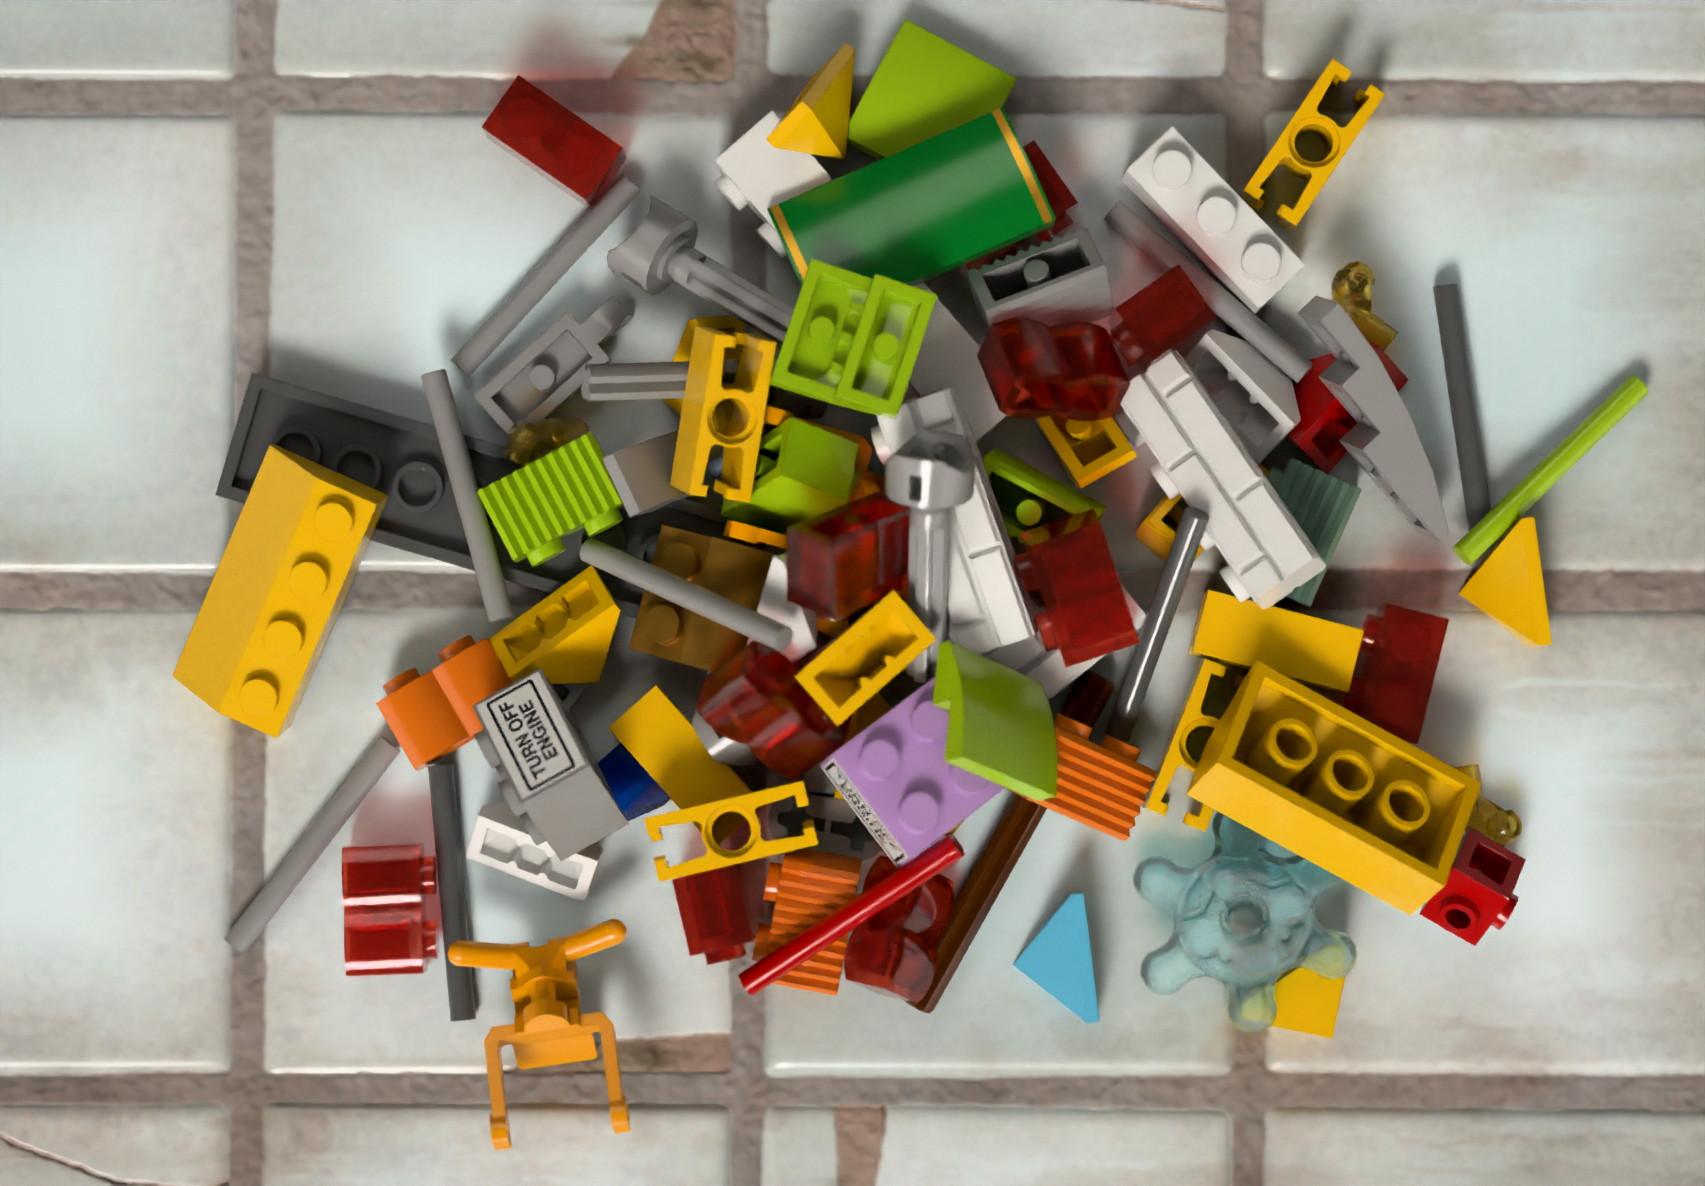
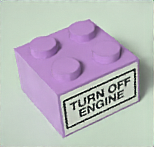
[819,677,1006,869]

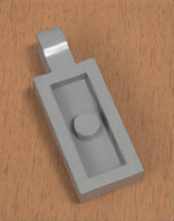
[473,295,634,445]

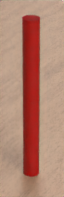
[739,834,965,996]

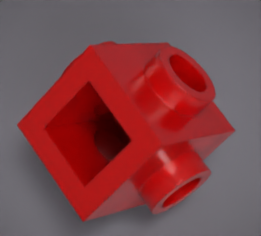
[1419,828,1526,946]

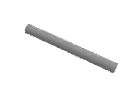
[451,174,641,377]
[1104,200,1314,384]
[421,369,514,622]
[580,538,793,651]
[224,736,400,954]

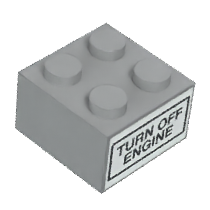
[472,668,629,861]

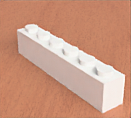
[714,110,1026,444]

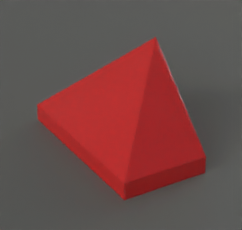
[1289,341,1409,474]

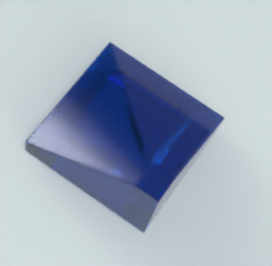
[598,743,671,821]

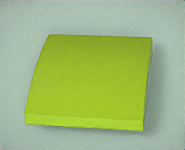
[847,19,1017,160]
[770,258,937,419]
[933,640,1058,801]

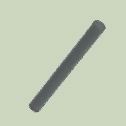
[1433,283,1491,531]
[1105,507,1209,743]
[428,764,476,1021]

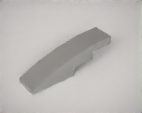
[1298,296,1449,541]

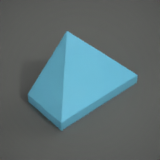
[1013,892,1100,1023]

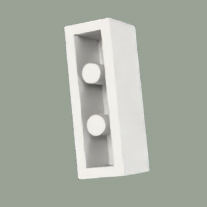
[1121,126,1305,315]

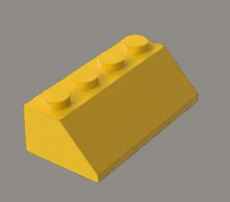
[172,444,389,738]
[1186,661,1481,916]

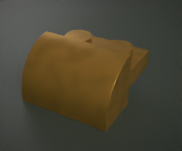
[628,525,777,685]

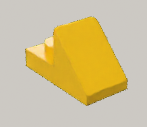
[1025,367,1137,489]

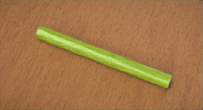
[1453,375,1649,565]

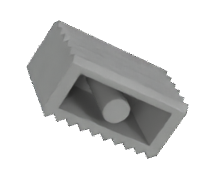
[968,227,1116,359]

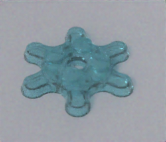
[1133,811,1357,1033]

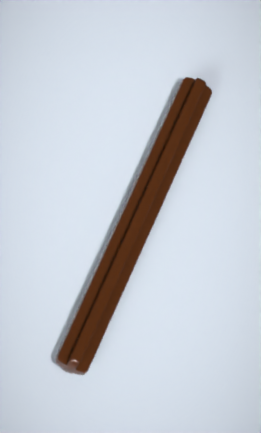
[903,671,1114,1014]

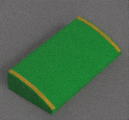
[767,107,1056,288]

